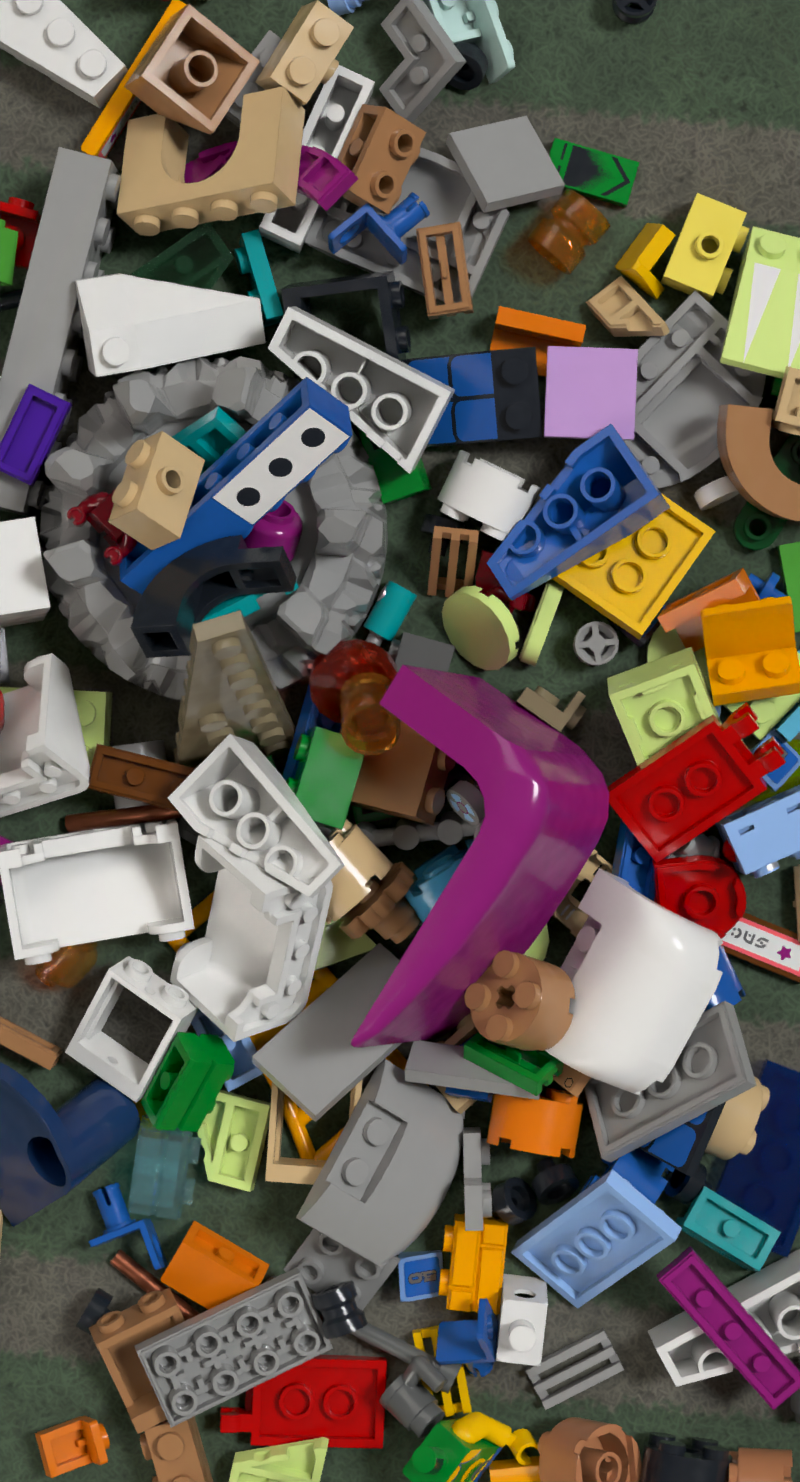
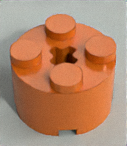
[486,1087,583,1158]

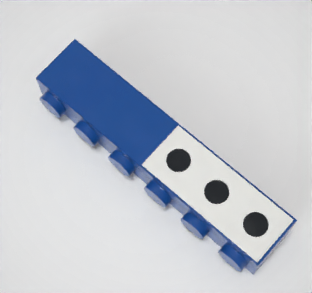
[119,377,353,595]

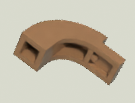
[717,404,800,522]

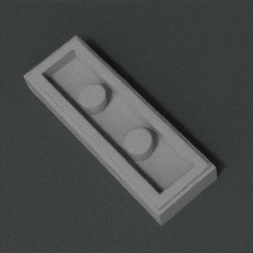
[405,1041,540,1100]

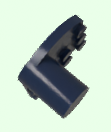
[0,1062,141,1227]

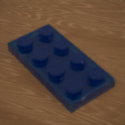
[715,1059,800,1258]

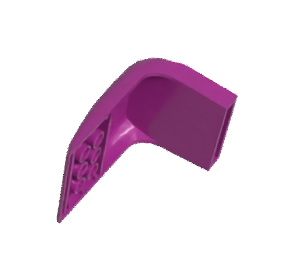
[351,665,609,1048]

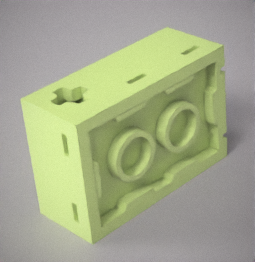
[607,647,722,766]

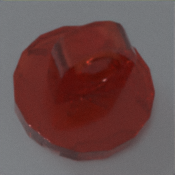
[309,639,398,725]

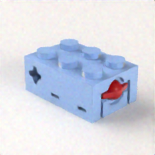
[715,784,800,878]

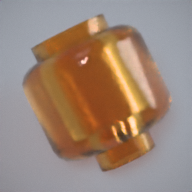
[35,941,98,988]

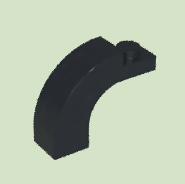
[130,535,297,658]

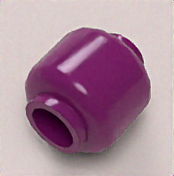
[244,500,303,562]

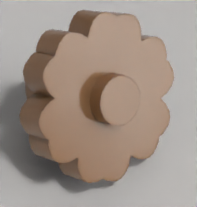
[339,861,420,944]

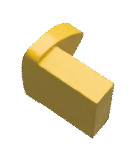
[615,223,676,299]

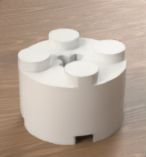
[437,450,541,541]

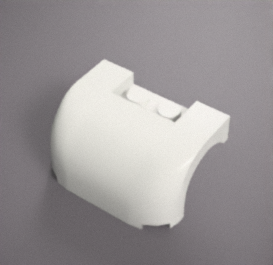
[545,868,724,1095]

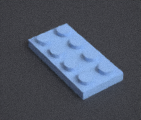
[511,1169,682,1309]

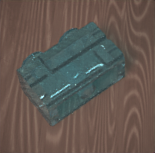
[128,1114,202,1220]

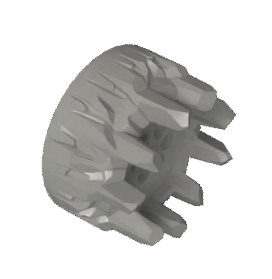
[39,356,388,701]

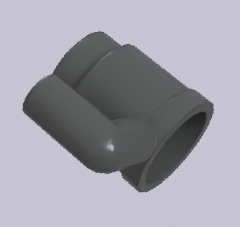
[379,1355,448,1438]

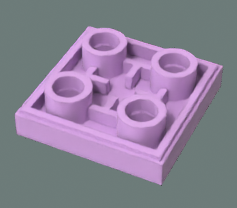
[544,346,638,441]

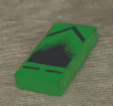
[549,138,640,207]

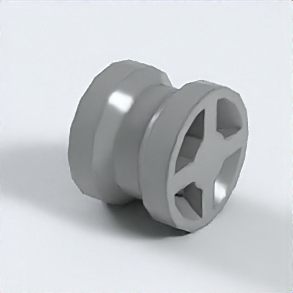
[573,621,619,666]

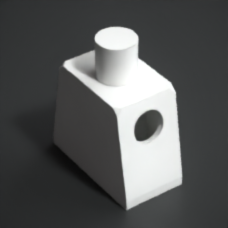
[496,1274,548,1366]

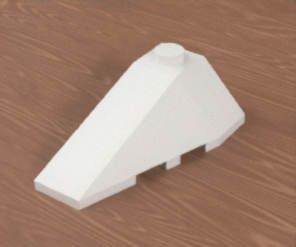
[75,273,266,377]
[168,734,345,898]

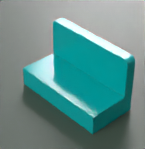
[675,1186,781,1272]

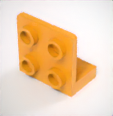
[700,596,800,706]

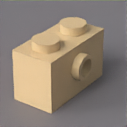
[255,0,354,105]
[108,431,205,550]

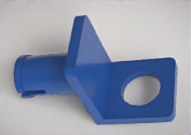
[328,192,430,265]
[89,1182,168,1270]
[436,1298,498,1377]

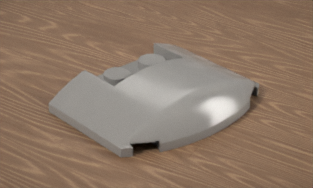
[304,148,510,305]
[624,290,766,488]
[296,1059,465,1267]

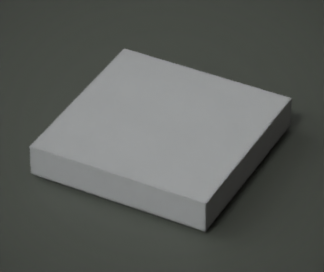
[446,116,565,213]

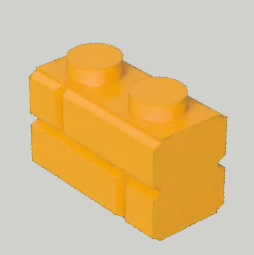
[438,1214,508,1315]

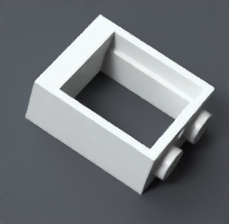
[65,956,198,1102]

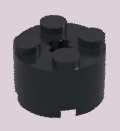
[639,1432,733,1482]

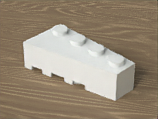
[0,0,128,108]
[268,306,455,474]
[648,1249,800,1387]

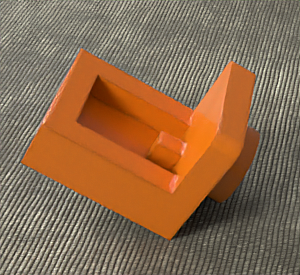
[35,1415,110,1478]

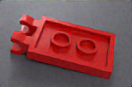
[607,702,786,863]
[220,1355,387,1449]

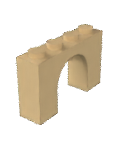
[116,86,305,236]

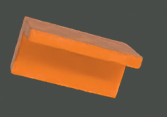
[489,306,586,377]
[657,568,761,652]
[161,1220,270,1310]

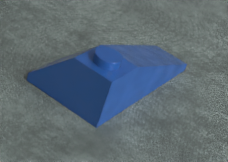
[487,424,670,601]

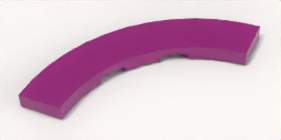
[184,141,359,211]

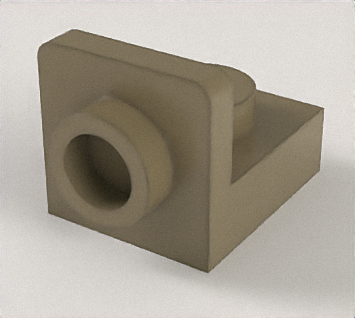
[516,685,587,732]

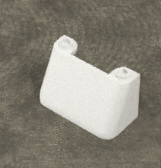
[0,653,90,818]
[0,819,195,965]
[170,834,333,1042]

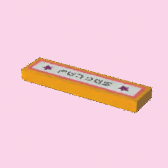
[80,0,186,158]

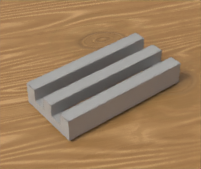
[525,1328,624,1410]

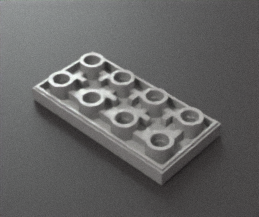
[252,943,402,1122]
[134,1267,333,1428]

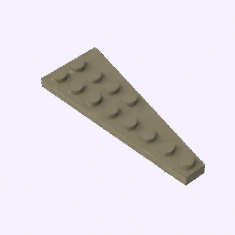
[173,610,296,768]

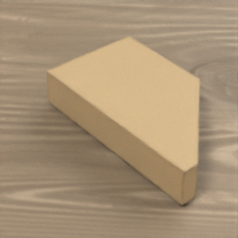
[586,276,670,337]

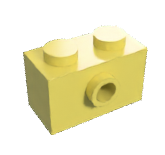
[660,193,750,302]

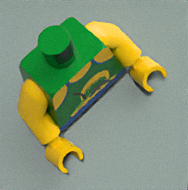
[402,1412,538,1482]

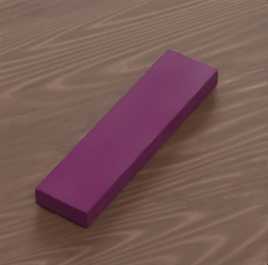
[656,1246,800,1410]

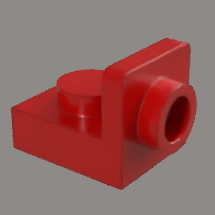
[0,197,41,269]

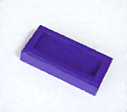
[0,384,72,487]

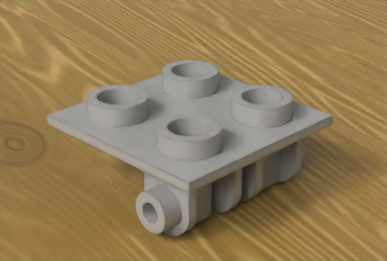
[284,1228,401,1310]

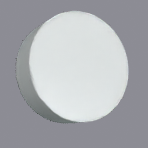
[694,476,739,511]

